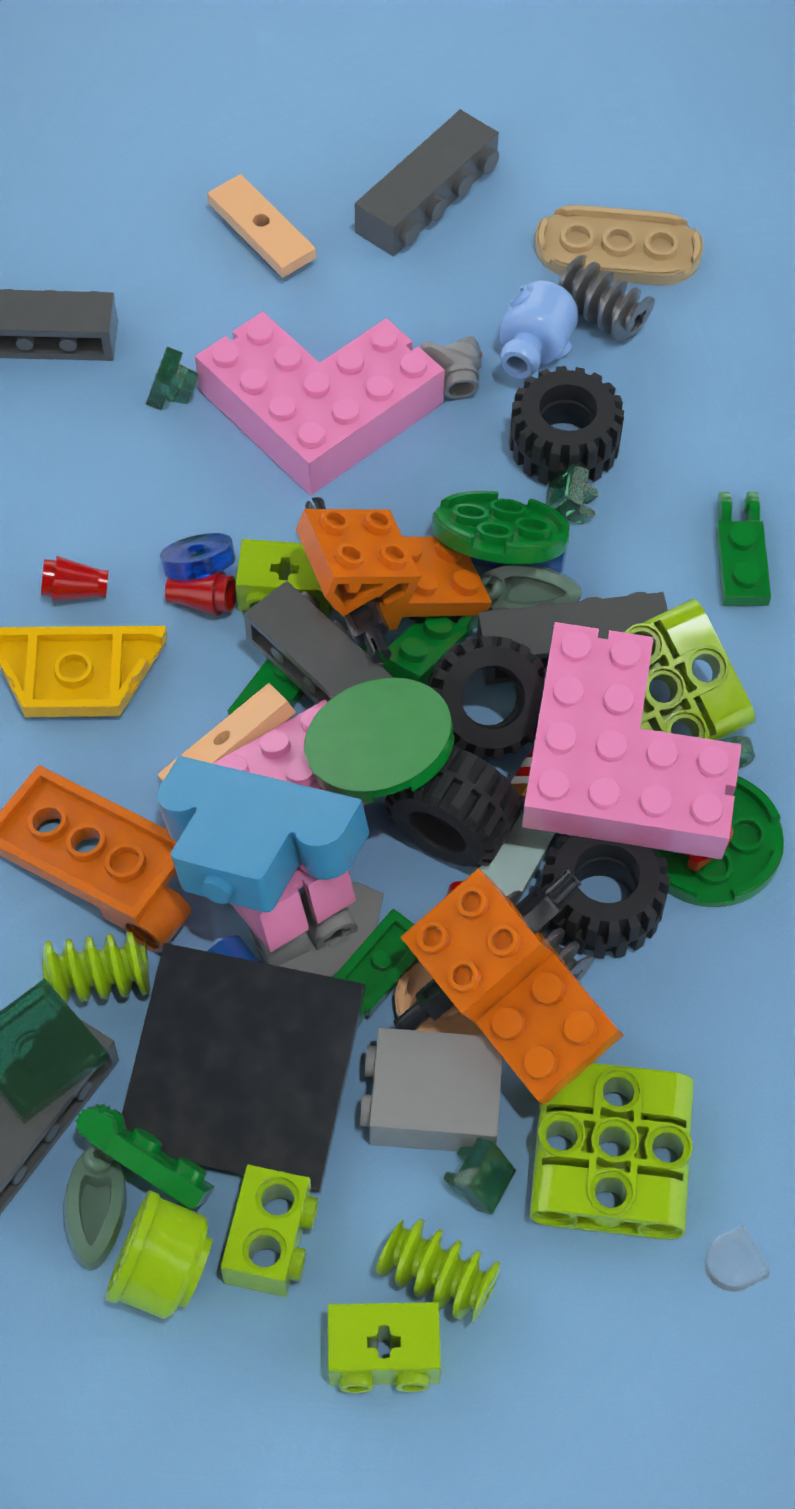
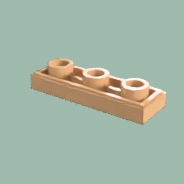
[207,174,316,278]
[157,683,296,781]

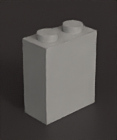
[360,1028,502,1155]

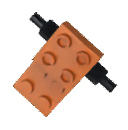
[296,497,492,664]
[393,868,624,1105]

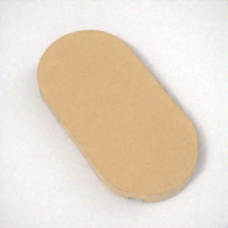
[535,205,703,286]

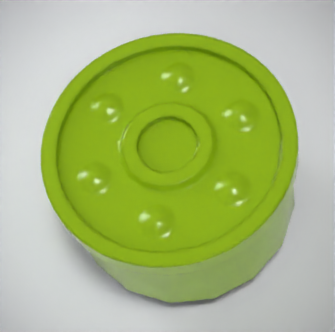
[105,1190,213,1319]

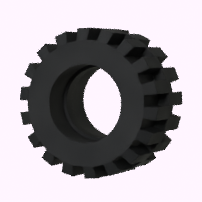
[509,366,624,488]
[427,636,546,758]
[384,746,522,868]
[541,834,670,959]

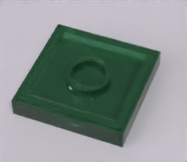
[0,978,110,1124]

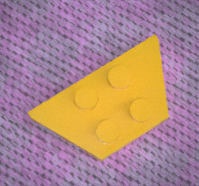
[0,626,167,717]

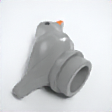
[421,336,482,399]

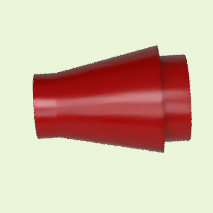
[41,556,109,601]
[165,570,236,616]

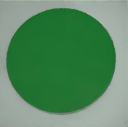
[431,491,570,564]
[304,678,455,803]
[658,776,784,907]

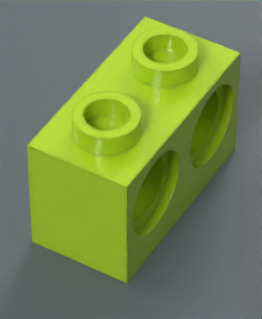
[220,1165,319,1297]

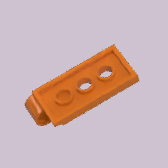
[0,765,192,953]

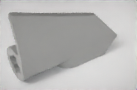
[249,881,383,977]

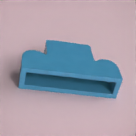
[157,755,369,913]

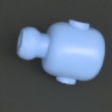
[499,280,578,379]

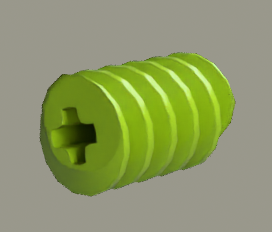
[43,932,151,1004]
[376,1218,501,1324]

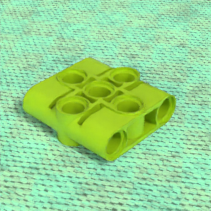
[623,599,756,741]
[529,1063,694,1239]

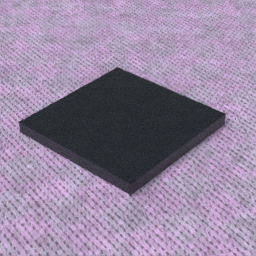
[122,943,366,1192]

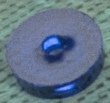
[160,533,236,580]

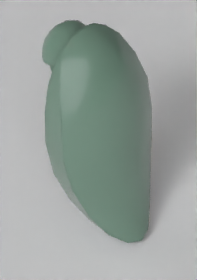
[480,564,582,609]
[63,1145,127,1271]

